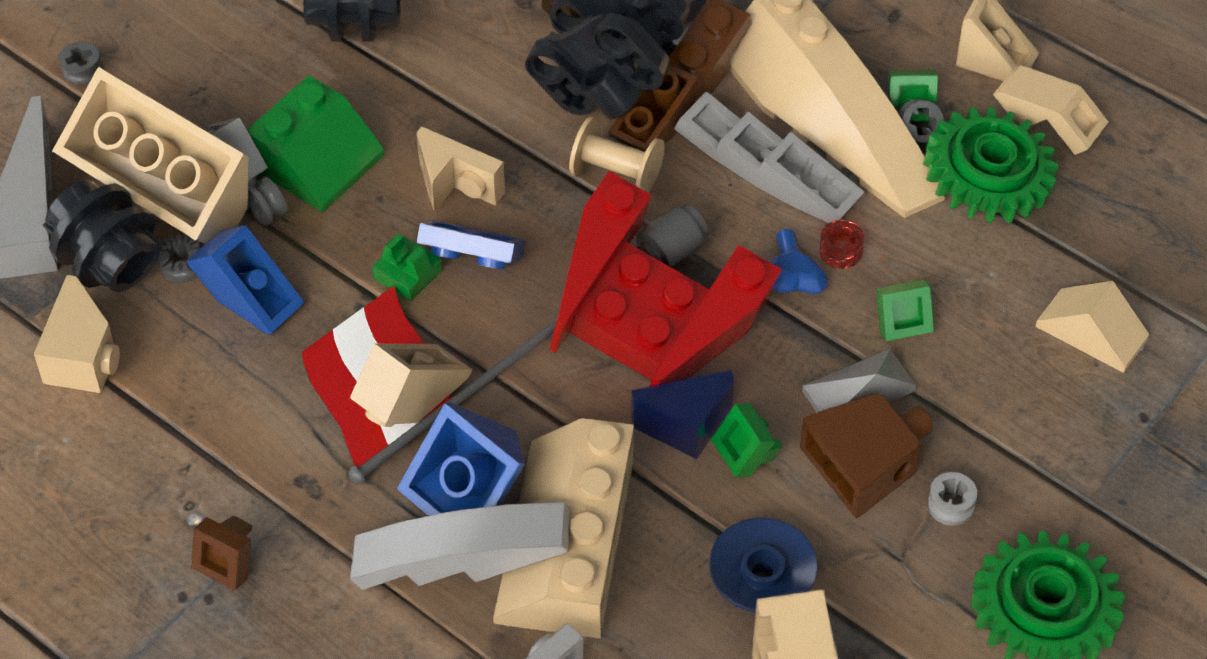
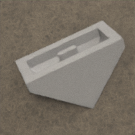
[802,349,916,413]

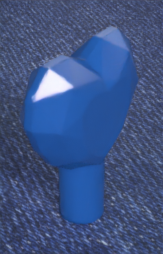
[770,229,827,294]

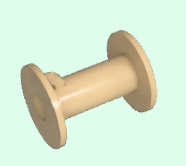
[569,116,664,193]

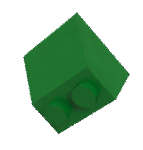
[247,75,385,213]

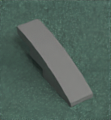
[674,91,864,226]
[350,502,570,590]

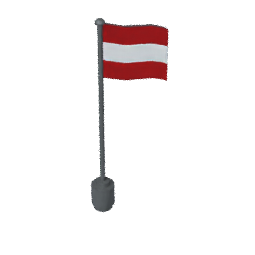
[302,204,709,484]

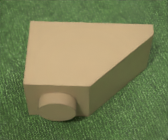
[34,275,120,393]
[350,344,473,427]

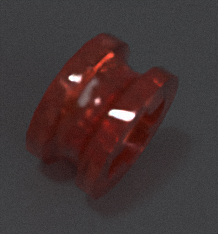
[819,220,865,269]

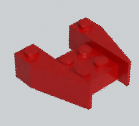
[549,171,782,408]

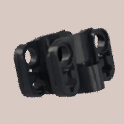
[525,0,691,119]

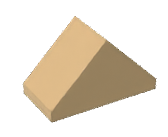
[956,0,1039,81]
[1035,281,1149,373]

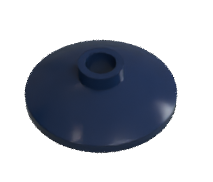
[709,518,818,613]

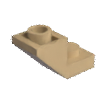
[993,65,1108,155]

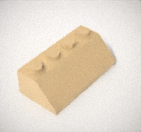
[52,67,248,244]
[493,418,634,639]

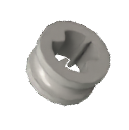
[927,472,977,526]

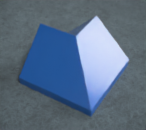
[397,403,525,516]

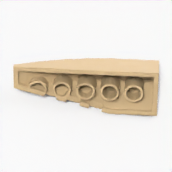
[728,0,945,218]

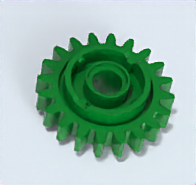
[923,107,1059,223]
[970,530,1125,659]

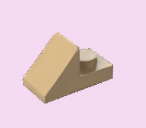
[417,126,505,212]

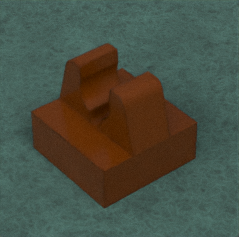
[191,516,252,590]

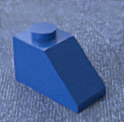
[186,225,305,334]

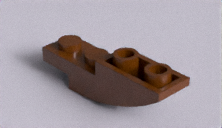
[608,0,752,151]

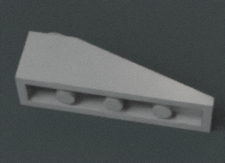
[0,96,58,279]

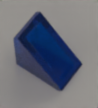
[631,370,734,459]

